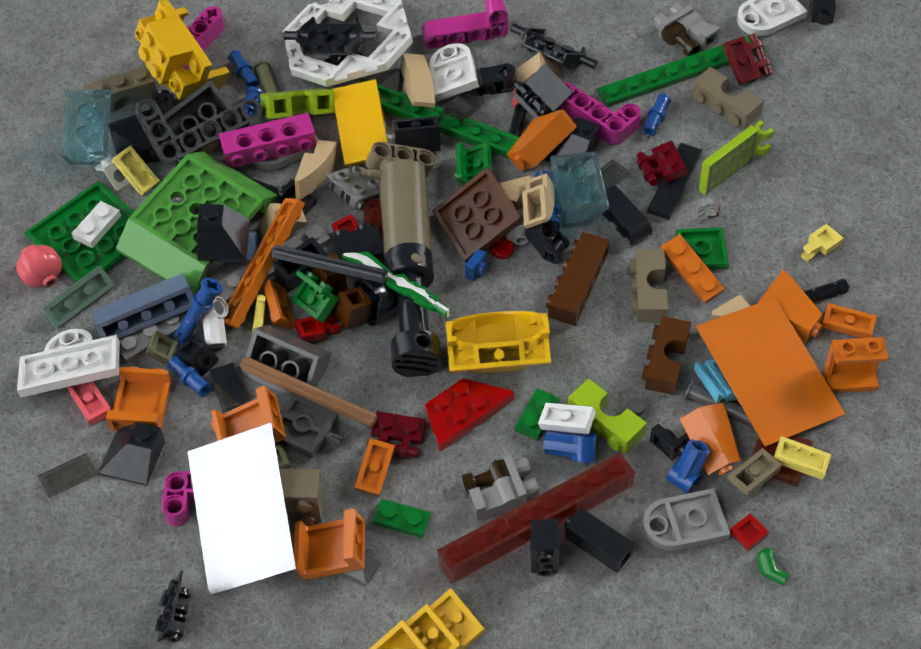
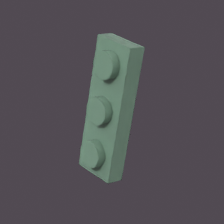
[40,266,115,328]

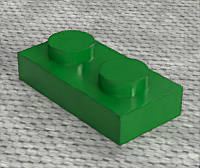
[514,388,560,441]
[372,498,431,538]

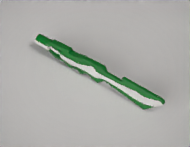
[342,252,452,318]

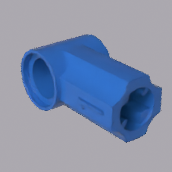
[543,431,596,463]
[666,439,710,494]

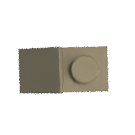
[727,448,782,497]

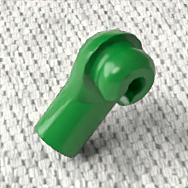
[757,548,789,586]

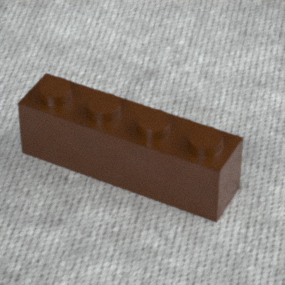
[546,231,610,326]

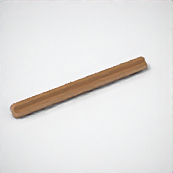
[240,357,377,427]

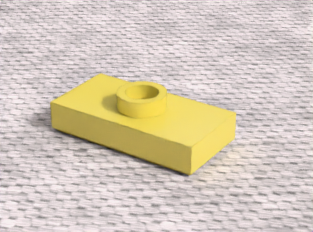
[111,145,160,196]
[774,436,832,480]

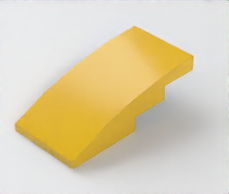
[332,79,388,168]
[370,588,487,649]

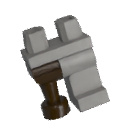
[654,3,720,57]
[462,454,539,521]

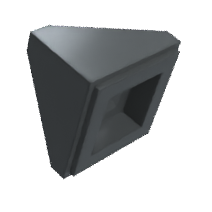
[377,68,401,91]
[343,551,380,585]

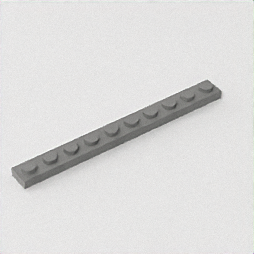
[119,223,330,364]

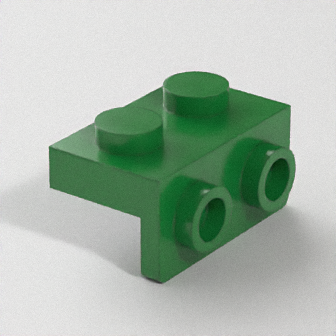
[454,142,492,186]
[291,270,339,323]

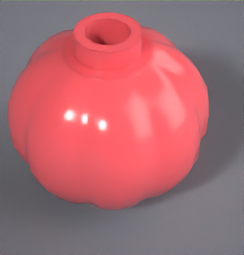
[16,245,62,288]

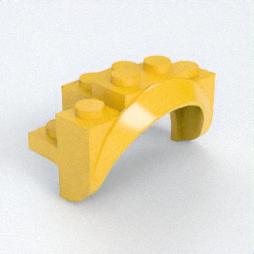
[445,311,551,375]

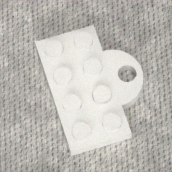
[17,329,120,398]

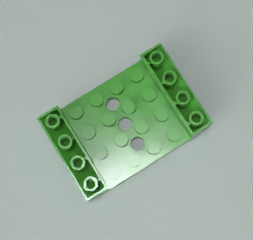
[116,151,279,295]

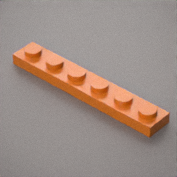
[224,198,305,329]

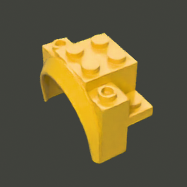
[135,0,230,100]

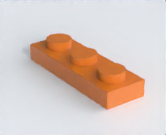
[660,234,725,304]

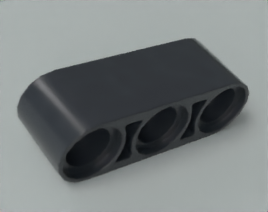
[593,185,652,245]

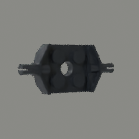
[283,17,378,55]
[510,23,598,69]

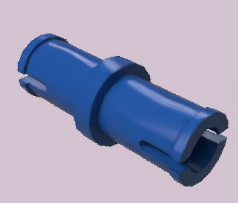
[228,50,260,88]
[642,93,672,136]
[167,356,212,397]

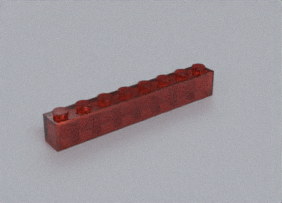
[437,453,635,584]

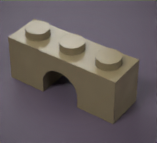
[84,66,156,117]
[691,67,763,129]
[630,250,668,322]

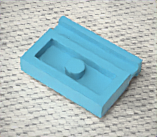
[694,359,737,403]

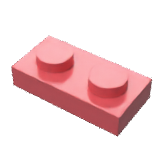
[66,381,111,426]

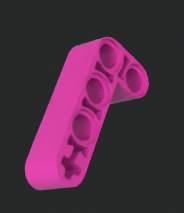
[421,0,508,49]
[182,6,225,69]
[558,82,641,145]
[162,471,195,527]

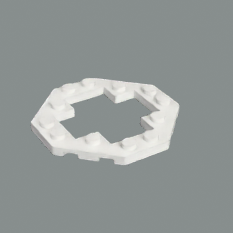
[283,0,413,87]

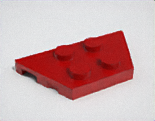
[425,378,514,451]

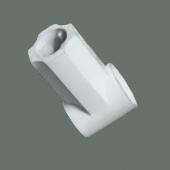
[200,296,228,349]

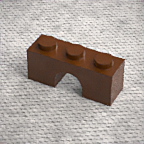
[312,253,373,330]
[641,316,691,396]

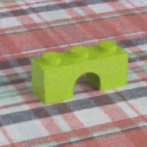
[260,88,335,119]
[568,378,647,454]

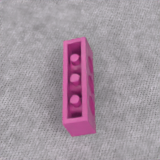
[219,113,317,168]

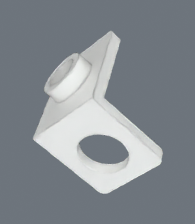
[94,155,130,190]

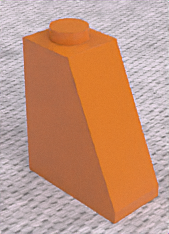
[507,109,577,171]
[758,270,823,343]
[680,403,740,476]

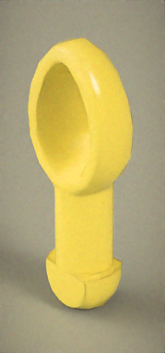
[252,295,266,334]

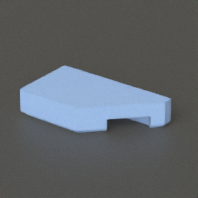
[247,230,258,260]

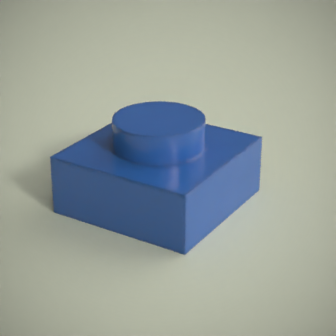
[465,249,488,282]

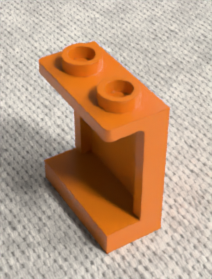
[823,337,888,393]
[106,366,172,431]
[211,385,286,443]
[292,508,365,579]

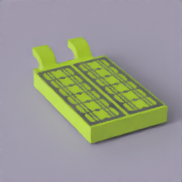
[699,120,774,195]

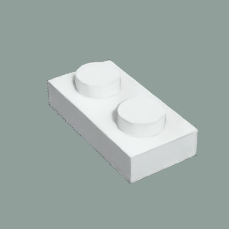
[72,201,121,248]
[538,403,596,434]

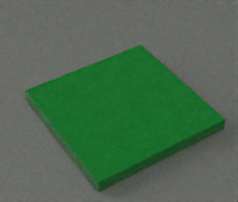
[24,181,134,283]

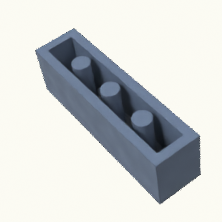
[92,273,193,339]

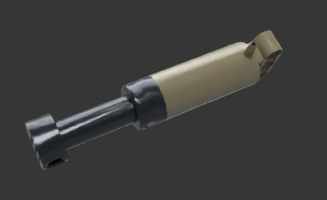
[361,142,442,377]

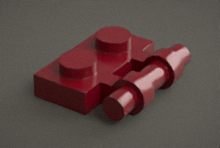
[722,33,773,86]
[636,140,688,186]
[367,411,427,459]

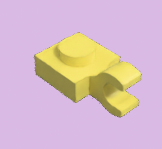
[801,224,844,262]

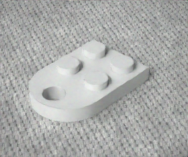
[737,0,808,36]
[429,43,479,101]

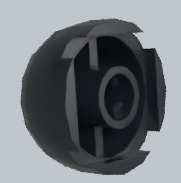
[354,279,397,326]

